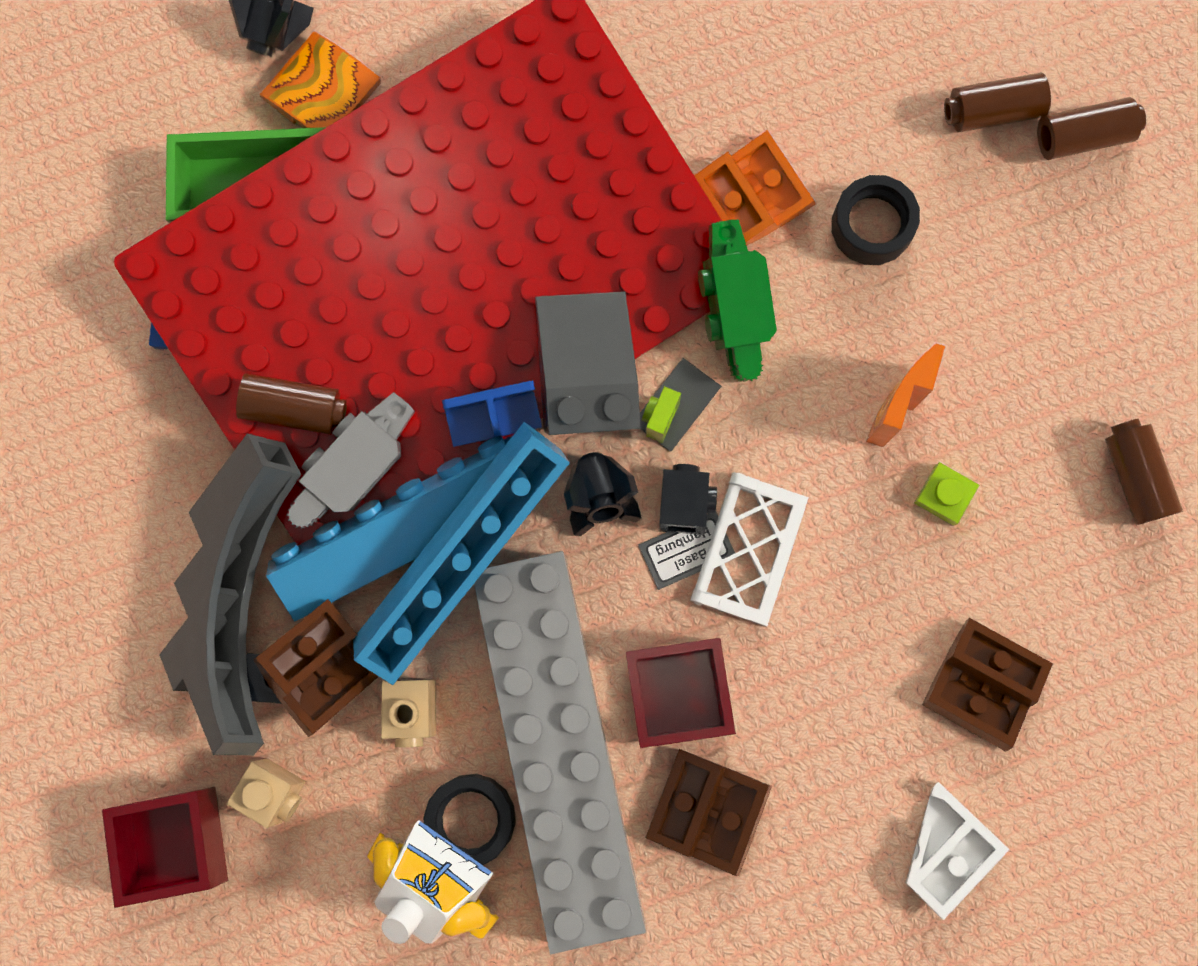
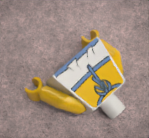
[367,820,499,944]

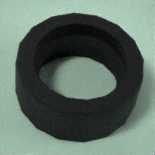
[831,175,920,265]
[423,774,516,865]

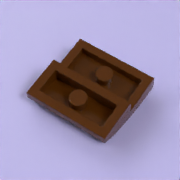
[253,599,379,737]
[922,618,1053,752]
[645,749,772,876]

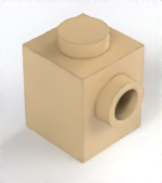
[381,680,436,747]
[227,758,306,828]

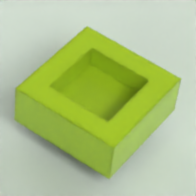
[642,386,681,443]
[914,462,980,526]

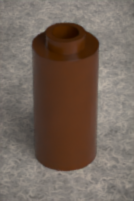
[944,72,1051,132]
[1037,97,1146,160]
[236,373,347,435]
[1105,419,1184,526]

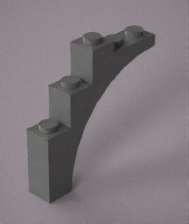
[159,434,301,756]

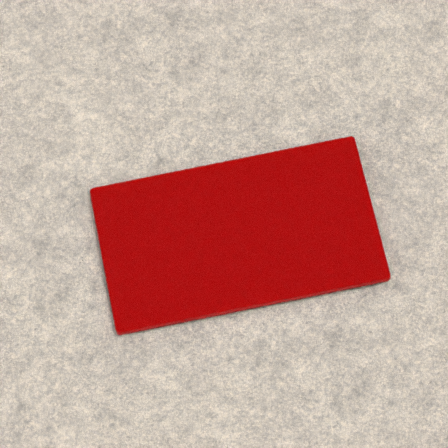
[114,0,722,545]

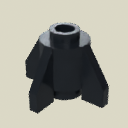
[229,0,314,57]
[564,452,642,536]

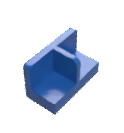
[442,380,542,447]

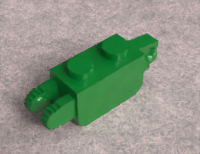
[698,219,777,382]

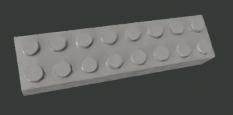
[474,551,646,955]

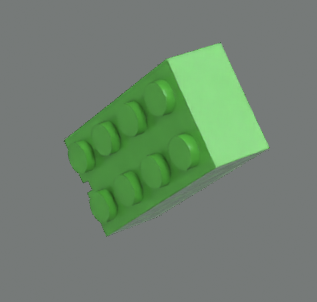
[166,127,326,223]

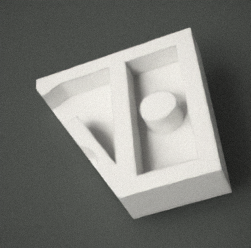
[905,782,1010,920]

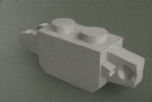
[287,392,415,528]

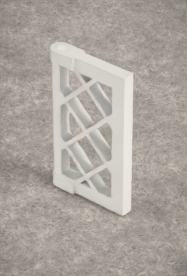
[690,472,809,627]

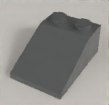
[535,292,641,435]

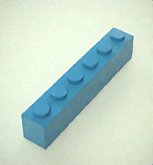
[353,422,570,685]
[266,435,512,622]

